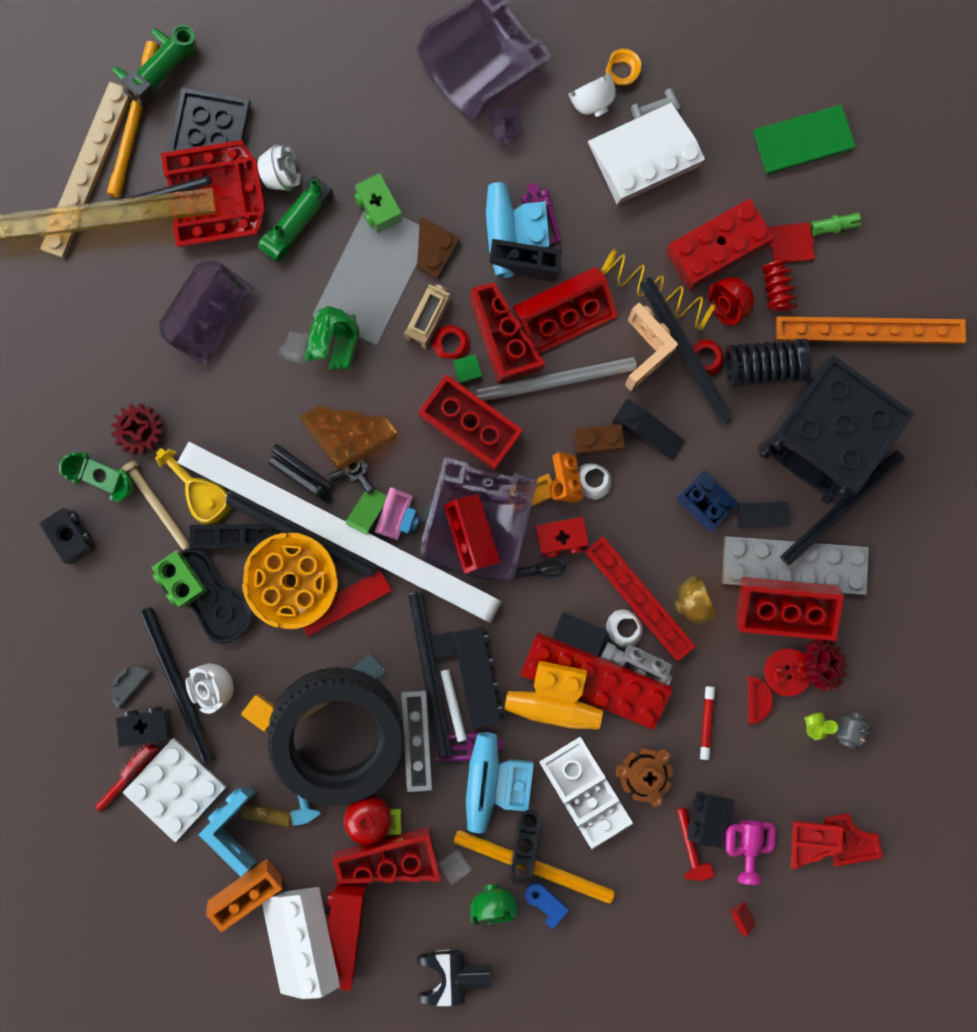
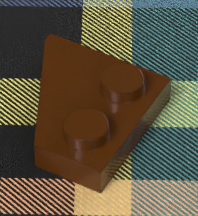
[417,216,460,279]

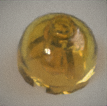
[674,574,717,623]

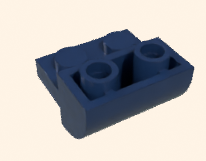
[676,470,738,532]

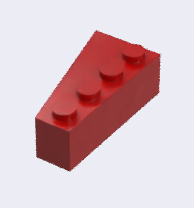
[332,827,441,883]
[326,880,368,991]

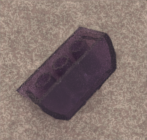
[159,261,254,367]

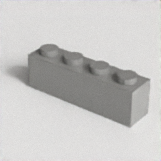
[401,690,432,792]

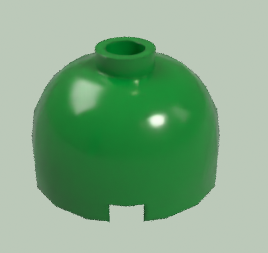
[470,884,519,925]

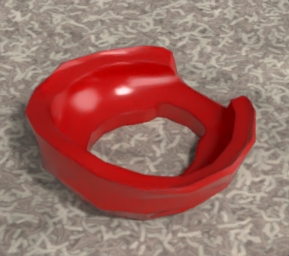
[432,324,470,360]
[692,339,724,377]

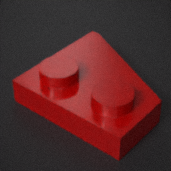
[791,820,844,869]

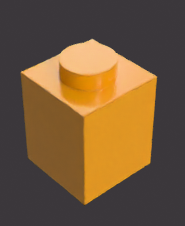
[241,694,274,732]

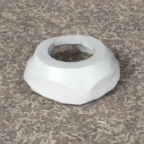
[578,462,612,500]
[606,609,643,648]

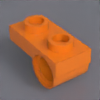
[549,452,584,503]

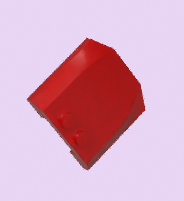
[160,140,266,248]

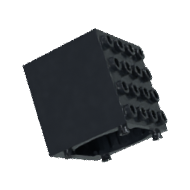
[757,355,915,504]

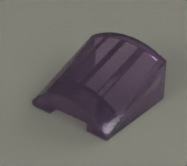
[416,0,552,122]
[421,458,538,582]

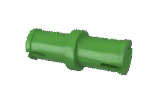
[811,212,861,236]

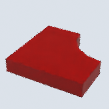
[823,813,883,867]

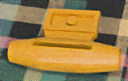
[504,661,603,730]

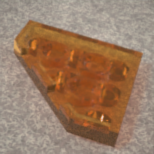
[299,405,398,470]

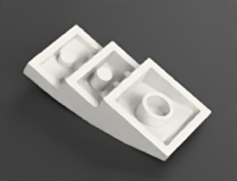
[539,737,634,850]

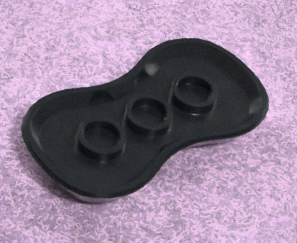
[162,548,254,644]

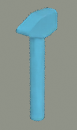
[291,750,322,826]

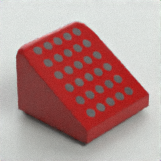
[729,902,755,936]

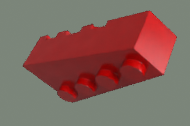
[469,282,546,384]

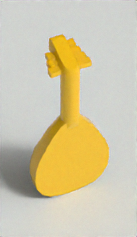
[155,448,233,525]

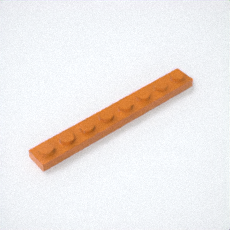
[776,316,966,344]

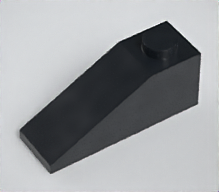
[489,239,562,282]
[612,399,684,460]

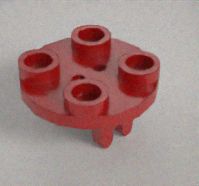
[764,649,810,696]

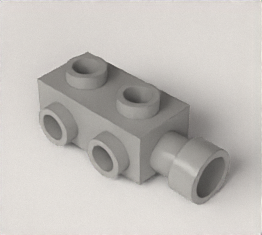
[600,642,672,685]

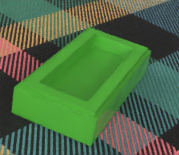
[346,490,387,535]

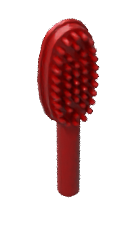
[95,743,159,812]

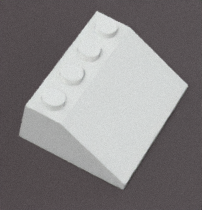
[588,103,705,205]
[262,887,340,999]

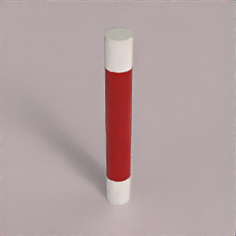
[700,686,715,760]

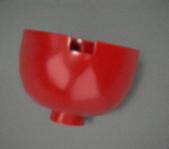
[708,277,755,326]
[343,795,393,845]

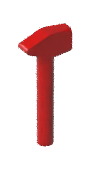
[676,807,714,881]

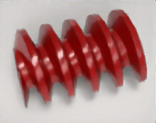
[762,259,798,311]

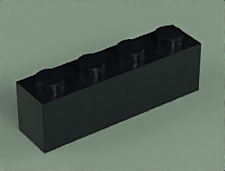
[453,627,504,729]

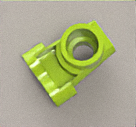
[804,712,838,740]

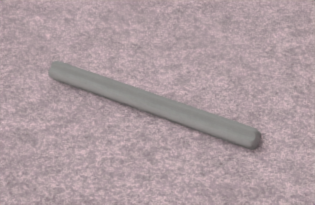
[476,357,637,402]

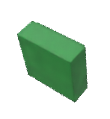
[453,354,482,384]

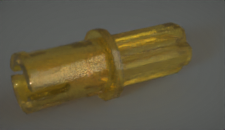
[241,804,291,826]

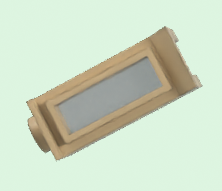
[404,284,451,349]

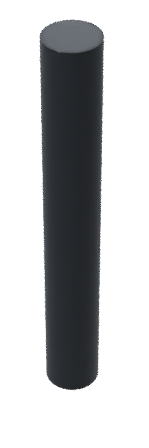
[271,444,334,492]

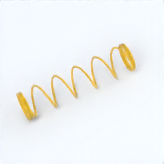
[601,249,716,331]

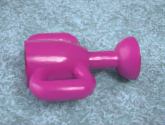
[726,820,776,885]

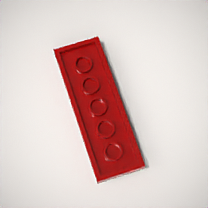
[520,632,673,730]

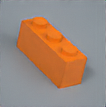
[206,858,282,933]

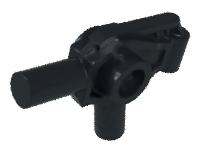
[328,443,375,494]

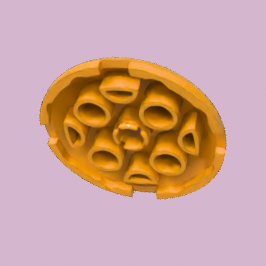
[242,533,338,629]

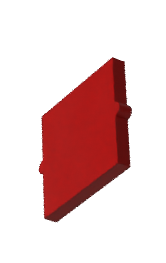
[769,222,815,263]

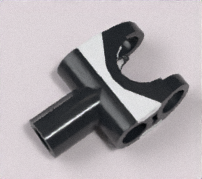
[417,950,490,1006]

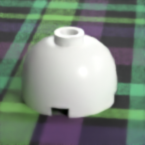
[568,73,616,117]
[186,663,234,714]

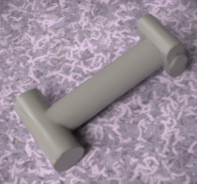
[631,88,681,120]

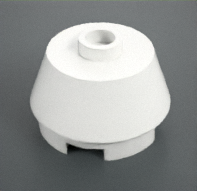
[258,144,301,191]

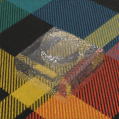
[438,849,472,884]

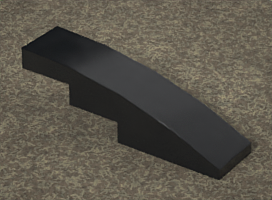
[189,524,283,549]

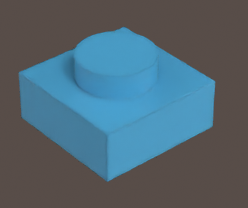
[399,507,420,535]

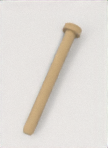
[121,460,189,550]

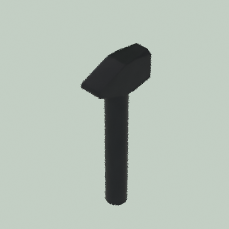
[268,456,332,503]

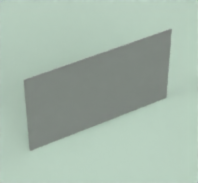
[312,205,419,345]

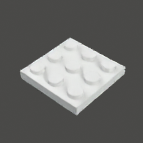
[123,738,227,842]

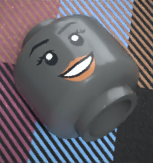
[835,712,871,750]

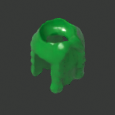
[304,306,360,370]

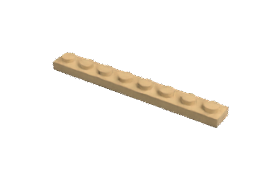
[40,82,131,259]

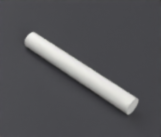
[440,669,467,742]

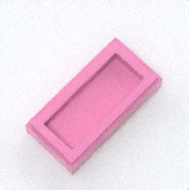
[375,488,413,541]

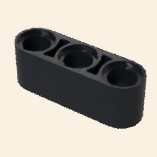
[509,809,541,884]

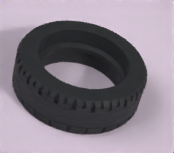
[268,667,405,806]

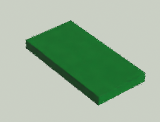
[752,104,856,175]

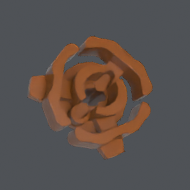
[615,747,673,808]

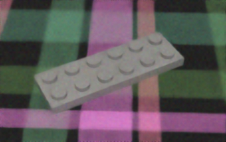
[722,536,869,595]

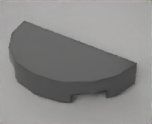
[111,666,152,709]

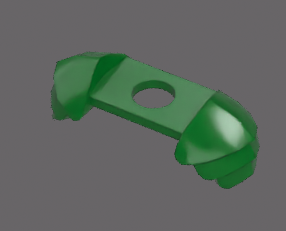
[59,452,134,502]

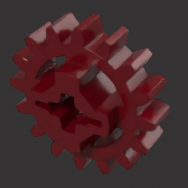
[111,403,164,455]
[802,639,847,691]

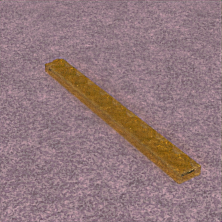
[0,188,216,241]

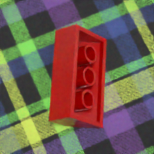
[512,267,618,354]

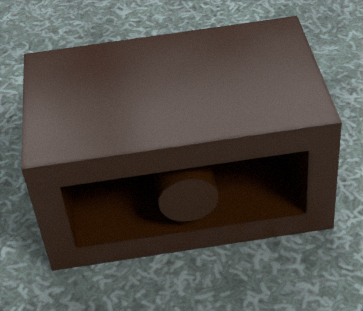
[572,424,624,457]

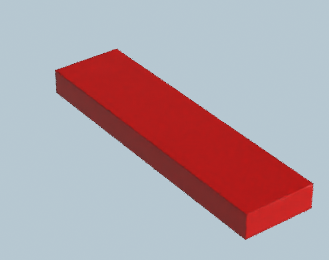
[302,570,392,637]

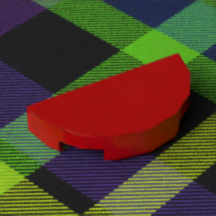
[747,676,773,725]

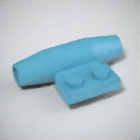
[486,182,550,278]
[466,732,533,833]

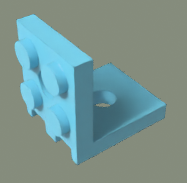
[199,786,257,877]

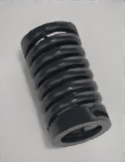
[725,338,812,388]

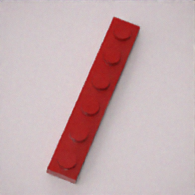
[584,536,696,662]

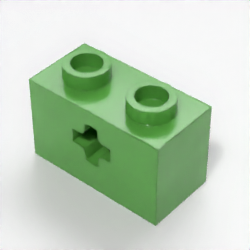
[354,173,402,233]

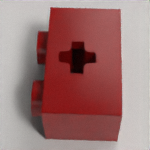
[535,517,588,559]

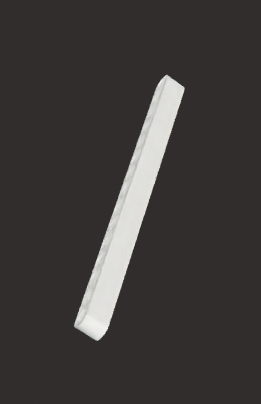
[177,442,501,623]

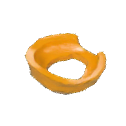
[605,49,641,86]

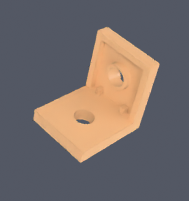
[625,302,679,392]

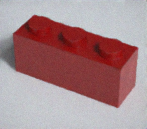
[443,494,500,574]

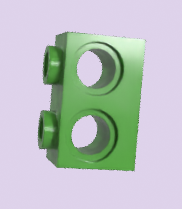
[151,551,208,608]

